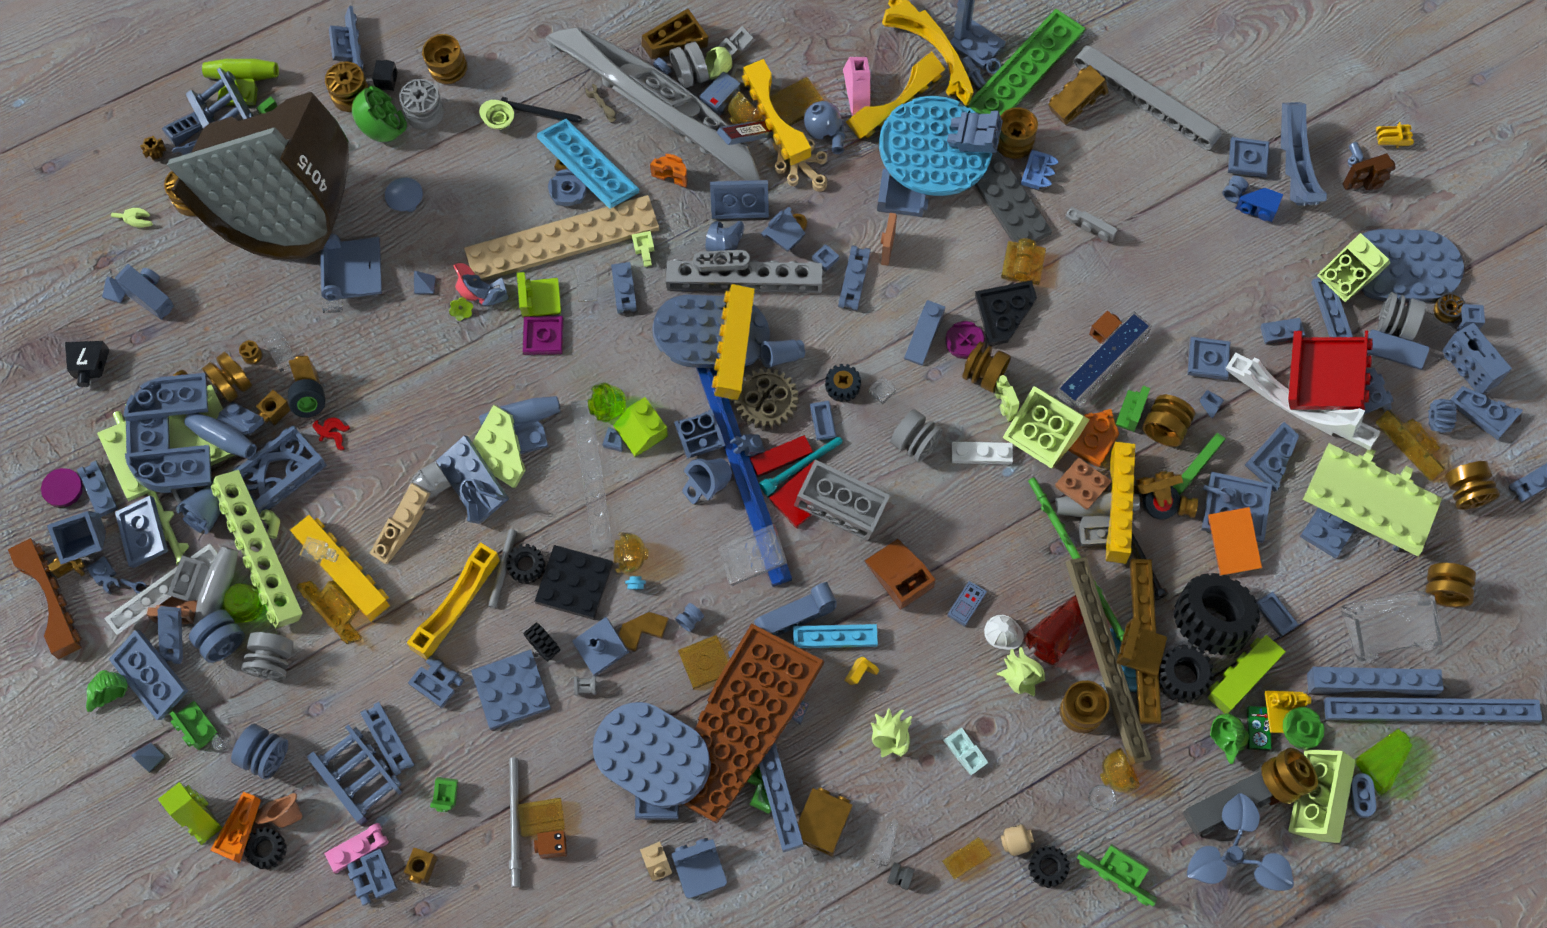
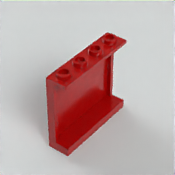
[1288,331,1373,410]

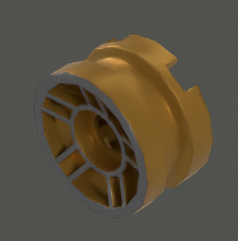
[1433,292,1465,324]

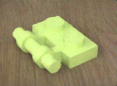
[994,375,1020,422]

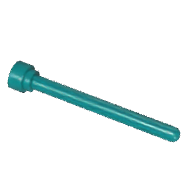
[759,437,843,496]

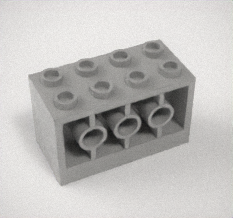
[794,459,890,541]

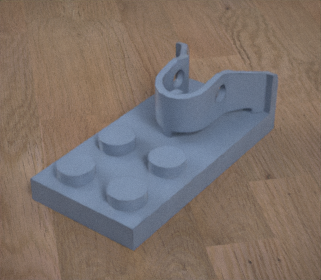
[436,436,509,524]

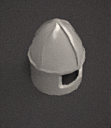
[408,461,452,499]

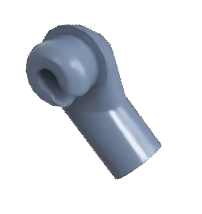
[1348,142,1364,167]

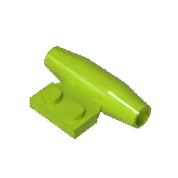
[202,58,279,106]

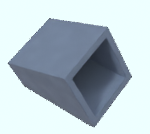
[47,511,106,564]

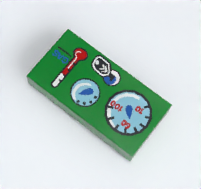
[1247,706,1271,751]

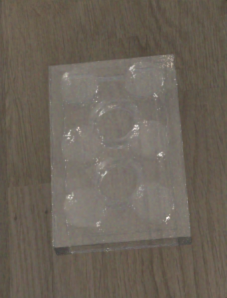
[718,524,787,586]

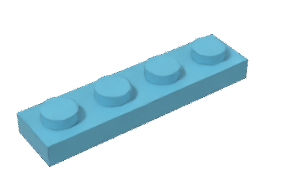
[793,624,878,648]

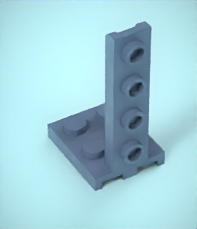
[950,0,1006,70]

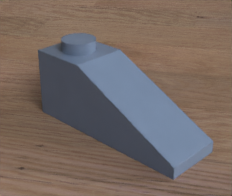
[904,300,945,366]

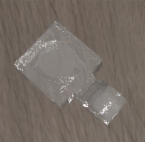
[299,536,339,563]

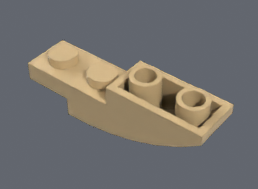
[369,483,431,564]

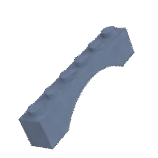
[1307,667,1444,697]

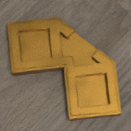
[619,612,669,651]

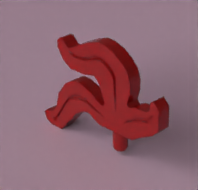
[312,417,350,451]

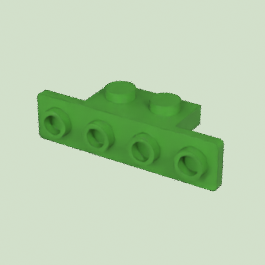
[1077,844,1157,907]

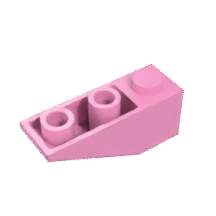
[843,57,870,116]

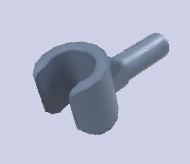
[1203,485,1233,502]
[120,578,147,595]

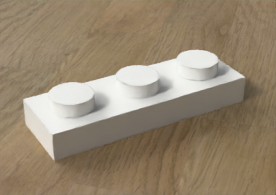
[952,442,1013,465]

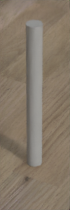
[488,529,517,609]

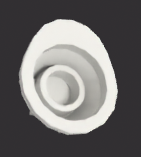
[984,615,1024,650]

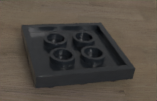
[534,545,613,620]

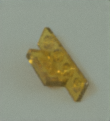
[1376,409,1445,481]
[296,580,362,644]

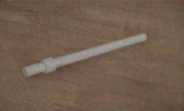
[509,757,522,888]

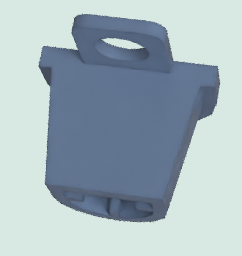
[761,207,805,252]
[682,458,732,504]

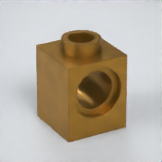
[256,390,290,426]
[404,848,438,884]

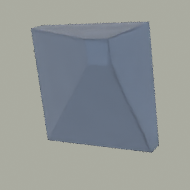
[414,271,436,294]
[102,276,125,303]
[1200,390,1224,418]
[131,743,165,773]

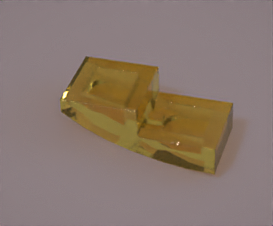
[942,837,992,880]

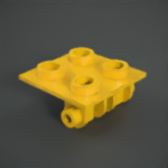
[1264,691,1311,733]

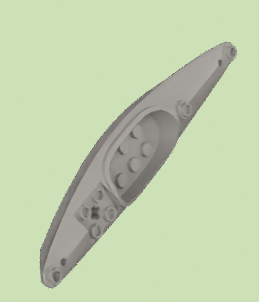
[546,27,761,181]

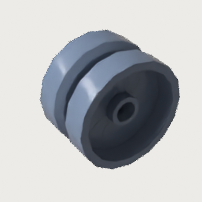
[189,610,245,663]

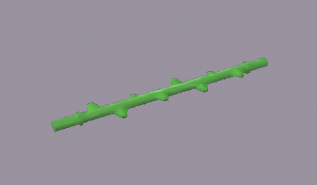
[1028,477,1124,643]

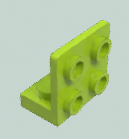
[517,272,561,318]

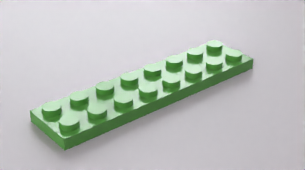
[965,9,1085,115]

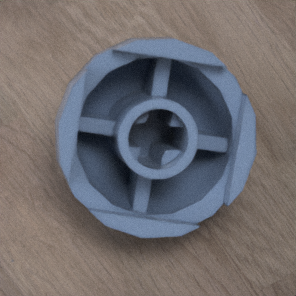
[804,101,842,139]

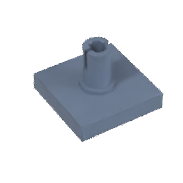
[572,617,629,676]

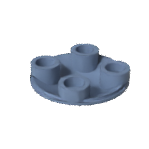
[385,178,423,212]

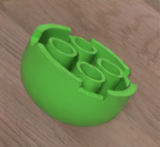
[352,86,407,142]

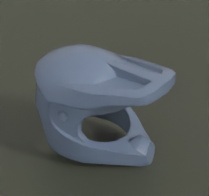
[706,221,744,260]

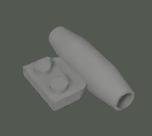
[1055,491,1140,546]
[167,546,238,626]

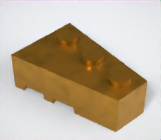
[641,9,709,59]
[1048,65,1109,125]

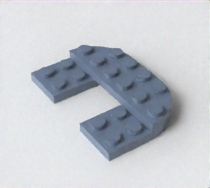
[124,373,212,493]

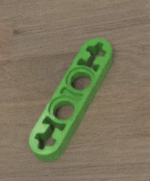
[1173,432,1226,496]

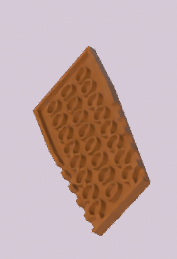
[683,623,824,824]

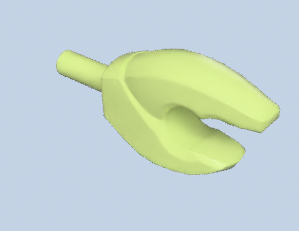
[111,208,153,228]

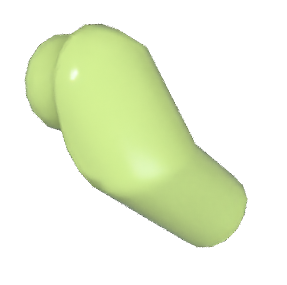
[260,509,280,539]

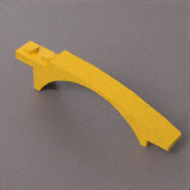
[882,0,973,106]

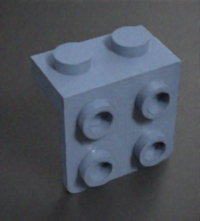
[1364,368,1394,414]
[671,838,727,899]

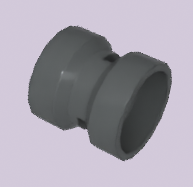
[887,862,915,890]

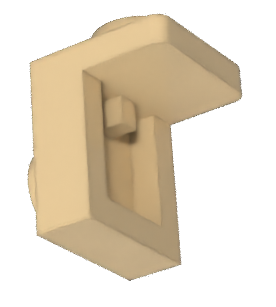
[640,842,672,881]

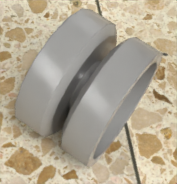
[670,41,709,88]

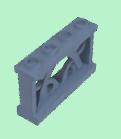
[232,426,327,513]

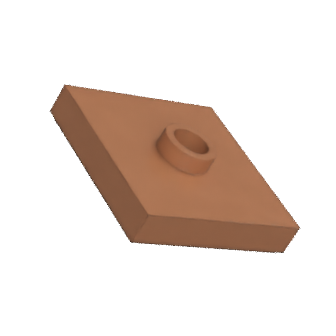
[880,213,897,266]

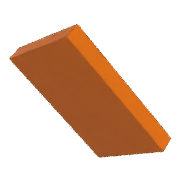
[1208,507,1262,575]

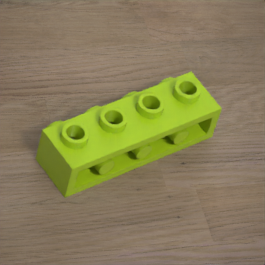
[1207,635,1286,714]

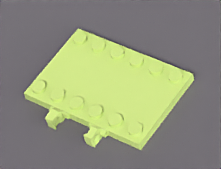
[97,385,235,502]
[1302,443,1442,556]

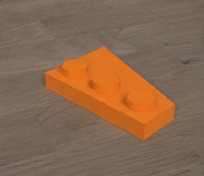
[210,792,261,864]

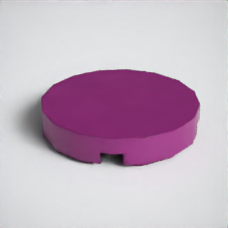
[945,321,985,359]
[41,468,83,508]

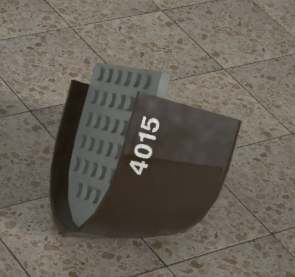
[167,92,349,260]

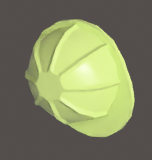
[479,100,514,130]

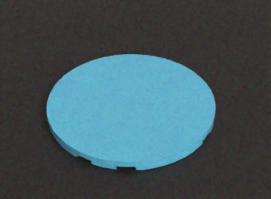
[879,96,992,196]

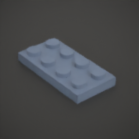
[109,630,189,720]

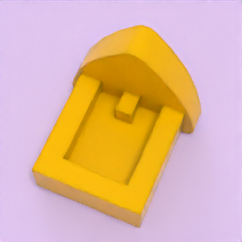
[844,657,879,685]

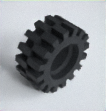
[506,544,545,584]
[523,622,561,662]
[244,827,287,870]
[1028,845,1070,888]

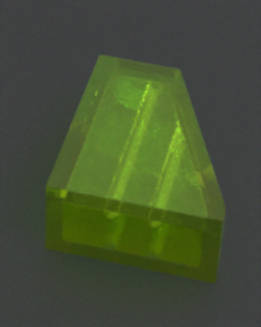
[1355,728,1413,796]

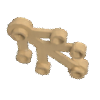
[773,139,827,192]

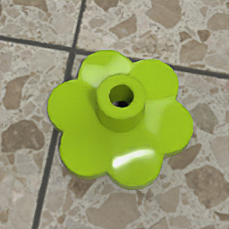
[449,297,473,321]

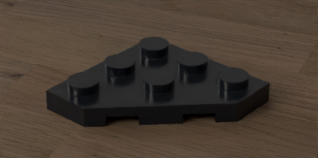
[975,280,1037,346]

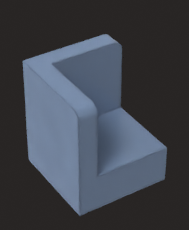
[1457,304,1485,332]

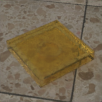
[678,635,728,690]

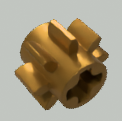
[140,136,166,160]

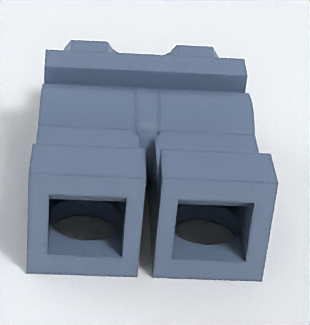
[947,111,1003,153]

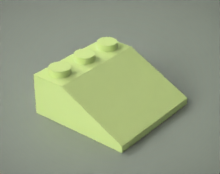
[1003,386,1090,469]

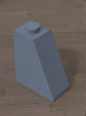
[115,264,174,320]

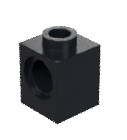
[372,60,398,91]

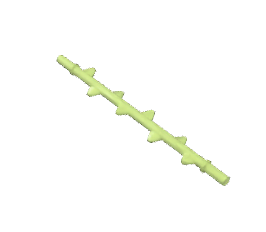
[113,411,189,565]

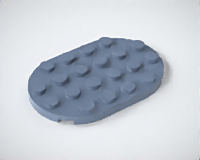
[1361,229,1464,302]
[652,295,770,368]
[593,702,711,808]

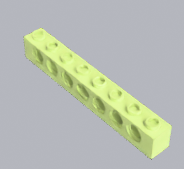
[211,470,303,629]

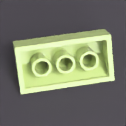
[1288,750,1356,843]

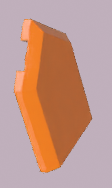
[1068,409,1119,467]

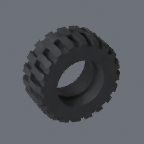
[1174,573,1260,655]

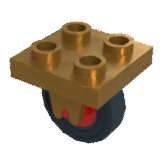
[1133,471,1183,520]

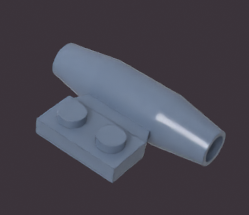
[479,396,561,454]
[184,402,264,459]

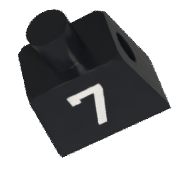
[65,341,109,387]

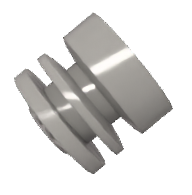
[399,79,444,130]
[1377,292,1426,341]
[890,409,943,463]
[241,632,294,680]

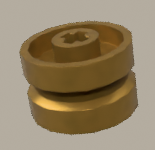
[202,351,252,403]
[1425,563,1476,607]
[1261,747,1318,804]

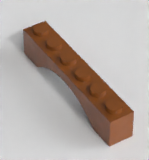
[8,538,82,660]

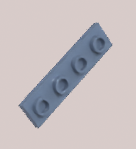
[329,6,363,70]

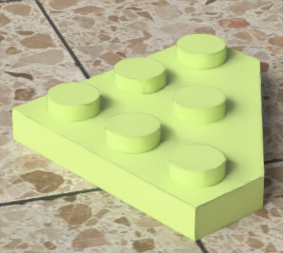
[472,405,526,488]

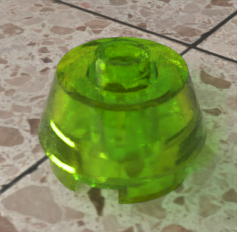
[588,382,626,422]
[223,583,264,623]

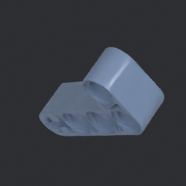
[754,582,837,636]

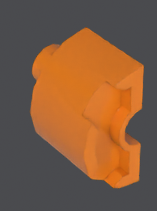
[650,154,688,188]

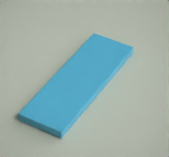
[537,119,639,209]

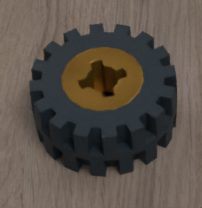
[825,364,861,402]

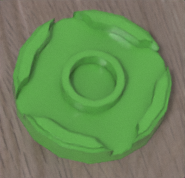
[1283,706,1325,750]

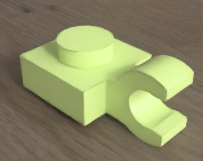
[632,231,655,267]

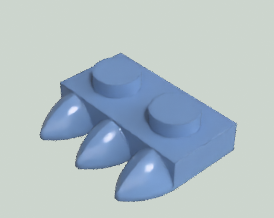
[1021,150,1058,190]

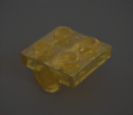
[1001,238,1046,285]

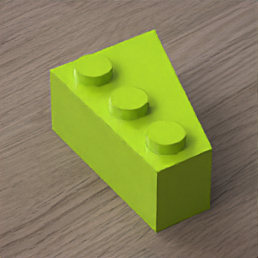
[158,782,223,845]

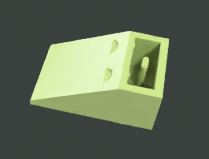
[1317,233,1391,302]

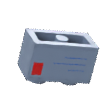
[700,72,741,116]

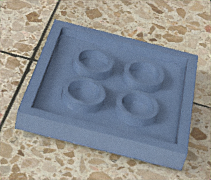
[1202,472,1272,543]
[471,650,551,730]

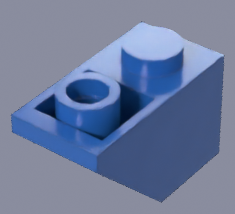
[1235,188,1283,222]

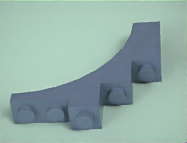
[1281,102,1327,206]

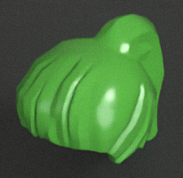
[86,670,128,712]
[1210,713,1249,764]

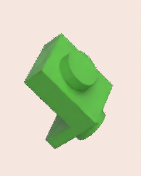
[430,777,458,812]

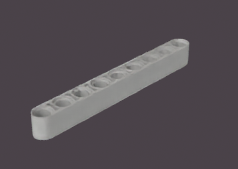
[1074,46,1222,150]

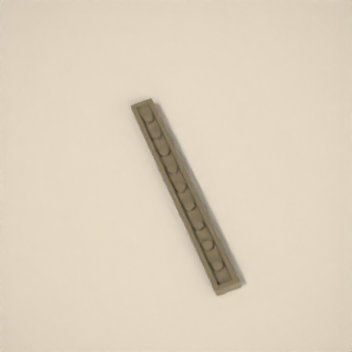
[1065,557,1152,765]

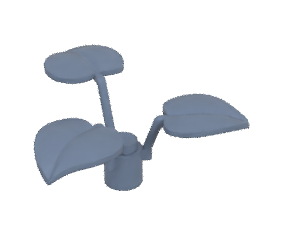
[1187,793,1294,891]

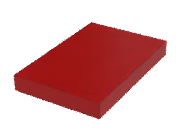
[769,460,815,528]

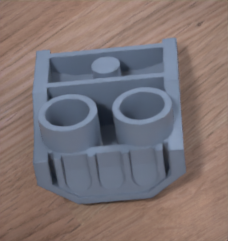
[674,409,725,459]

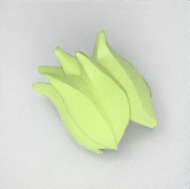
[997,647,1045,696]
[871,708,913,757]

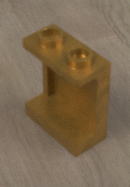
[798,788,853,856]

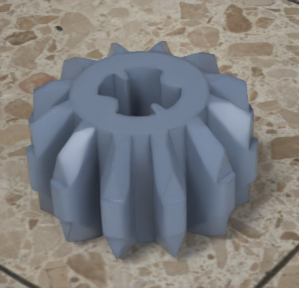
[1428,399,1457,433]

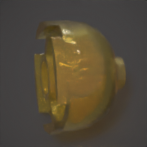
[728,91,764,125]
[614,532,648,574]
[1100,748,1140,793]

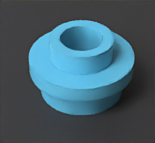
[625,576,646,590]

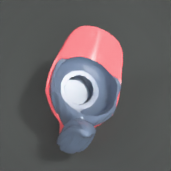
[454,263,502,306]

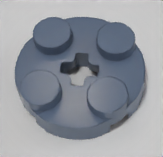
[548,169,587,206]

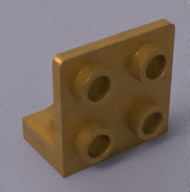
[1116,618,1167,676]

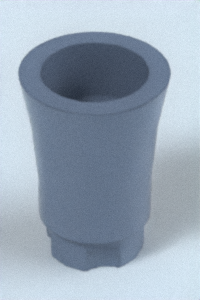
[760,339,805,368]

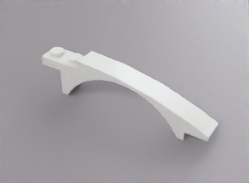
[1226,353,1381,450]

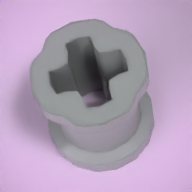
[574,676,597,695]

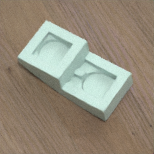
[944,728,988,775]

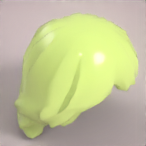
[705,47,733,80]

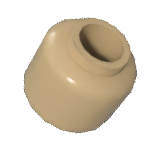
[1001,824,1035,856]

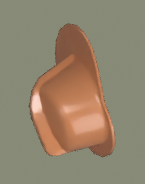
[254,793,302,828]

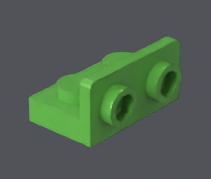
[1116,386,1150,432]
[169,701,220,750]

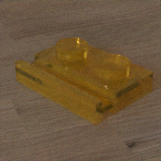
[518,798,565,837]

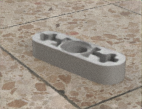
[693,250,750,272]

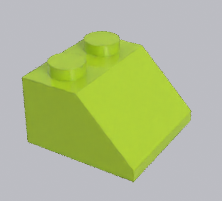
[613,397,668,457]

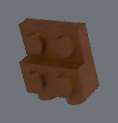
[1343,153,1396,191]

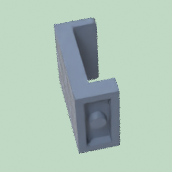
[877,169,929,217]

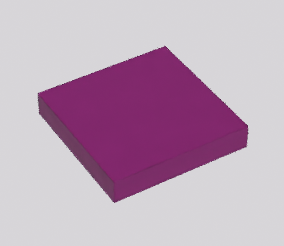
[523,316,564,355]

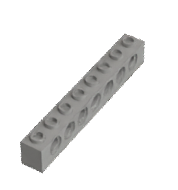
[666,259,822,293]

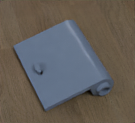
[320,233,382,301]

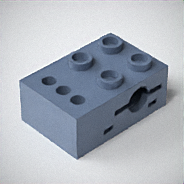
[1442,323,1512,394]

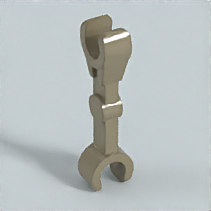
[585,84,617,123]

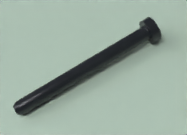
[501,97,582,123]
[1131,532,1169,600]

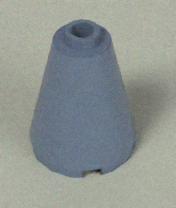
[176,482,232,534]

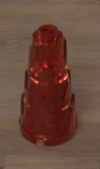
[1024,595,1084,665]

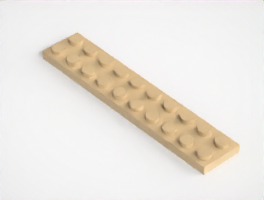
[464,195,660,281]

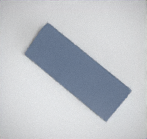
[1369,329,1429,370]

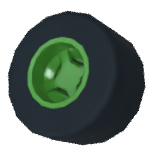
[288,379,325,418]

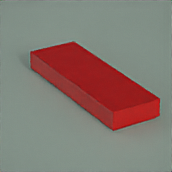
[750,435,813,477]

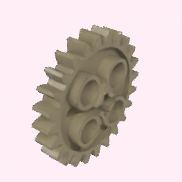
[734,368,799,430]

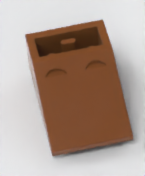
[864,539,936,610]

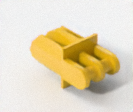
[1376,122,1414,148]

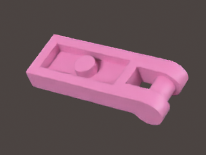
[324,823,389,874]

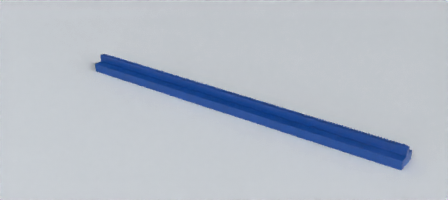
[696,368,792,587]

